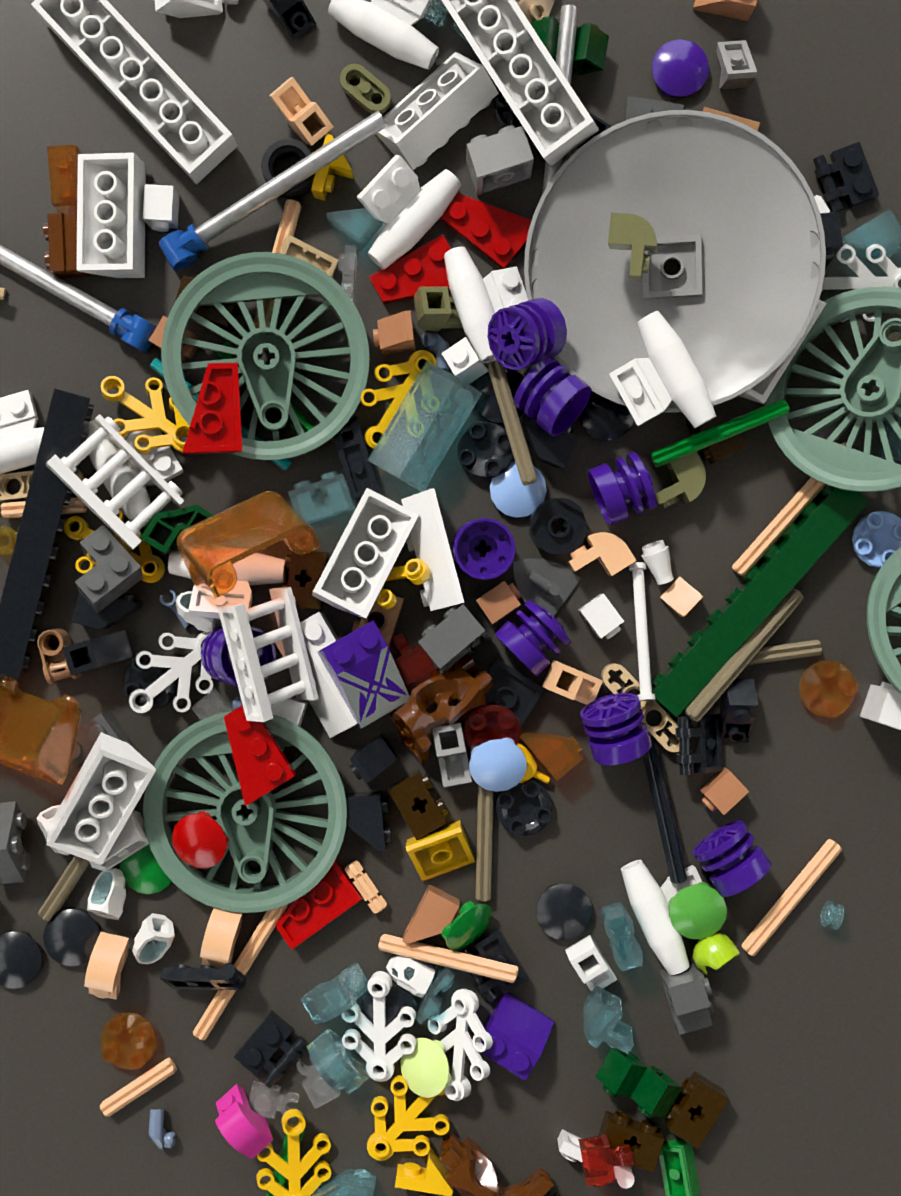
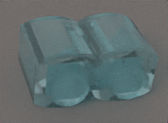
[600,902,643,971]

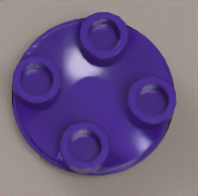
[652,39,709,98]

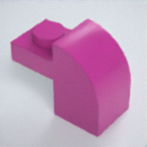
[215,1084,273,1159]

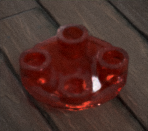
[464,705,521,751]

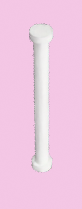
[629,562,655,701]

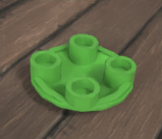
[668,882,727,939]

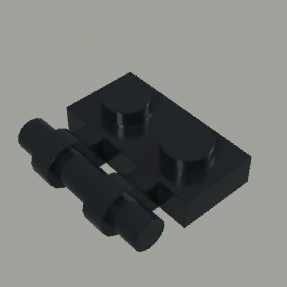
[813,141,879,212]
[675,713,723,775]
[459,928,529,1002]
[234,1010,308,1088]

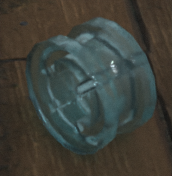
[424,0,448,29]
[820,900,844,930]

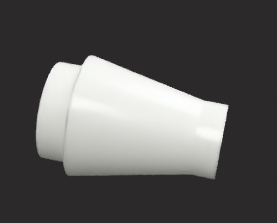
[641,540,674,585]

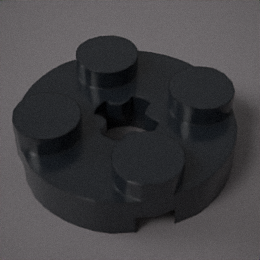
[529,498,587,555]

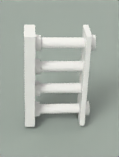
[46,414,184,550]
[218,587,319,722]

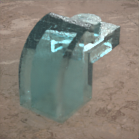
[300,963,368,1024]
[583,986,634,1054]
[307,1028,370,1094]

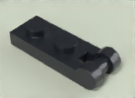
[333,416,380,500]
[160,963,246,990]

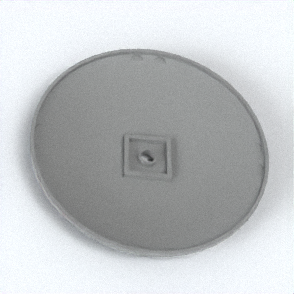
[524,110,826,413]

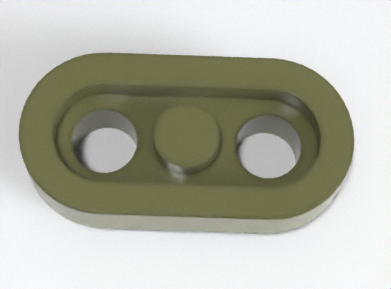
[340,64,391,114]

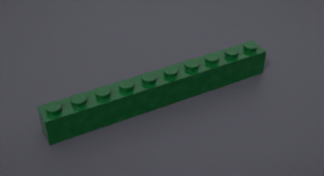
[651,485,870,717]

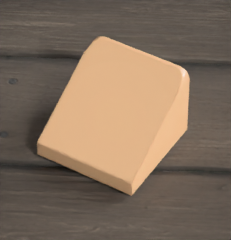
[660,577,703,617]

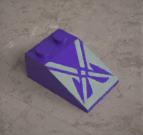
[317,621,410,729]

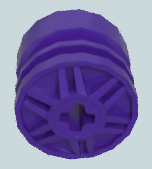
[487,298,567,370]
[514,357,592,437]
[587,452,657,526]
[451,518,516,580]
[495,599,572,676]
[201,625,276,686]
[580,693,652,765]
[692,820,772,897]

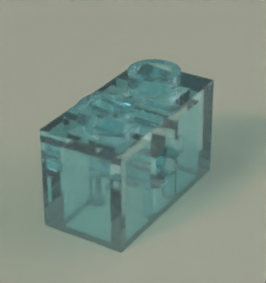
[288,471,356,526]

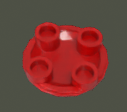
[172,811,230,868]

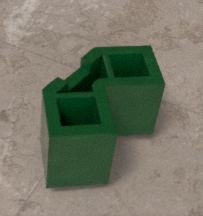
[530,16,609,75]
[140,504,224,556]
[595,1047,682,1118]

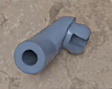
[421,331,450,371]
[149,1109,176,1150]

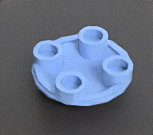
[490,462,547,518]
[852,511,901,568]
[469,738,527,792]

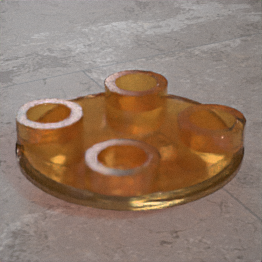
[799,660,858,718]
[100,1012,156,1070]

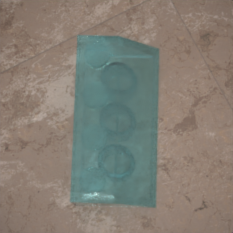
[367,361,482,492]

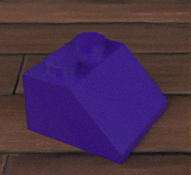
[480,992,554,1080]

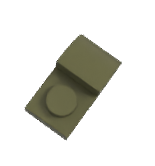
[608,213,657,281]
[414,287,463,333]
[655,451,706,508]

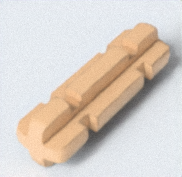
[344,860,387,914]

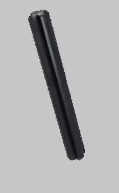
[643,741,687,884]

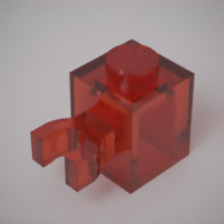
[392,632,436,687]
[578,1134,634,1187]

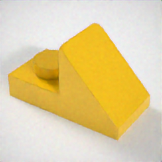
[311,133,354,201]
[395,1147,453,1196]

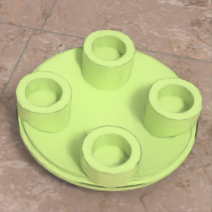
[400,1038,451,1098]

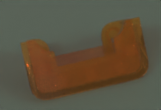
[177,491,321,599]
[0,676,82,786]

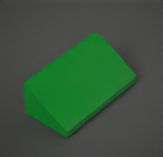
[659,1139,700,1196]

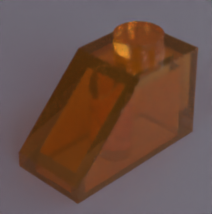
[519,730,584,781]

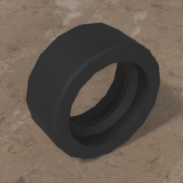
[261,138,315,199]

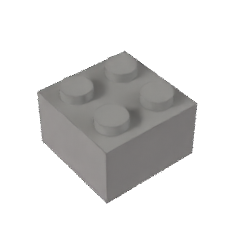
[466,126,534,196]

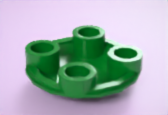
[120,844,172,894]
[441,901,492,950]

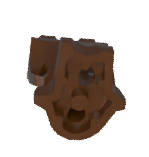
[389,654,493,765]
[439,1132,554,1196]

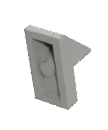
[716,40,757,90]

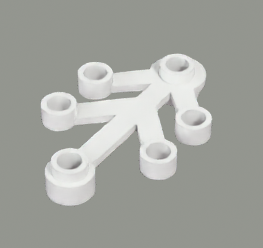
[821,244,901,322]
[129,631,213,713]
[341,971,417,1082]
[428,989,493,1101]

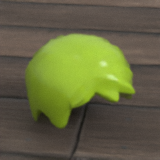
[693,933,740,975]

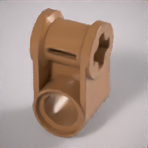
[37,628,80,685]

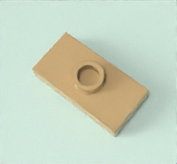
[279,234,339,277]

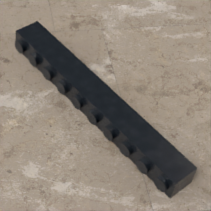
[0,388,94,678]

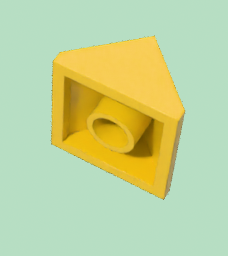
[406,820,475,881]

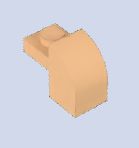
[269,77,334,146]
[567,532,636,576]
[542,659,603,705]
[200,908,243,969]
[84,932,129,1000]

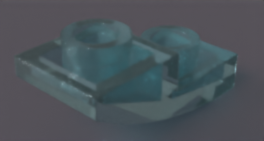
[417,966,455,1024]

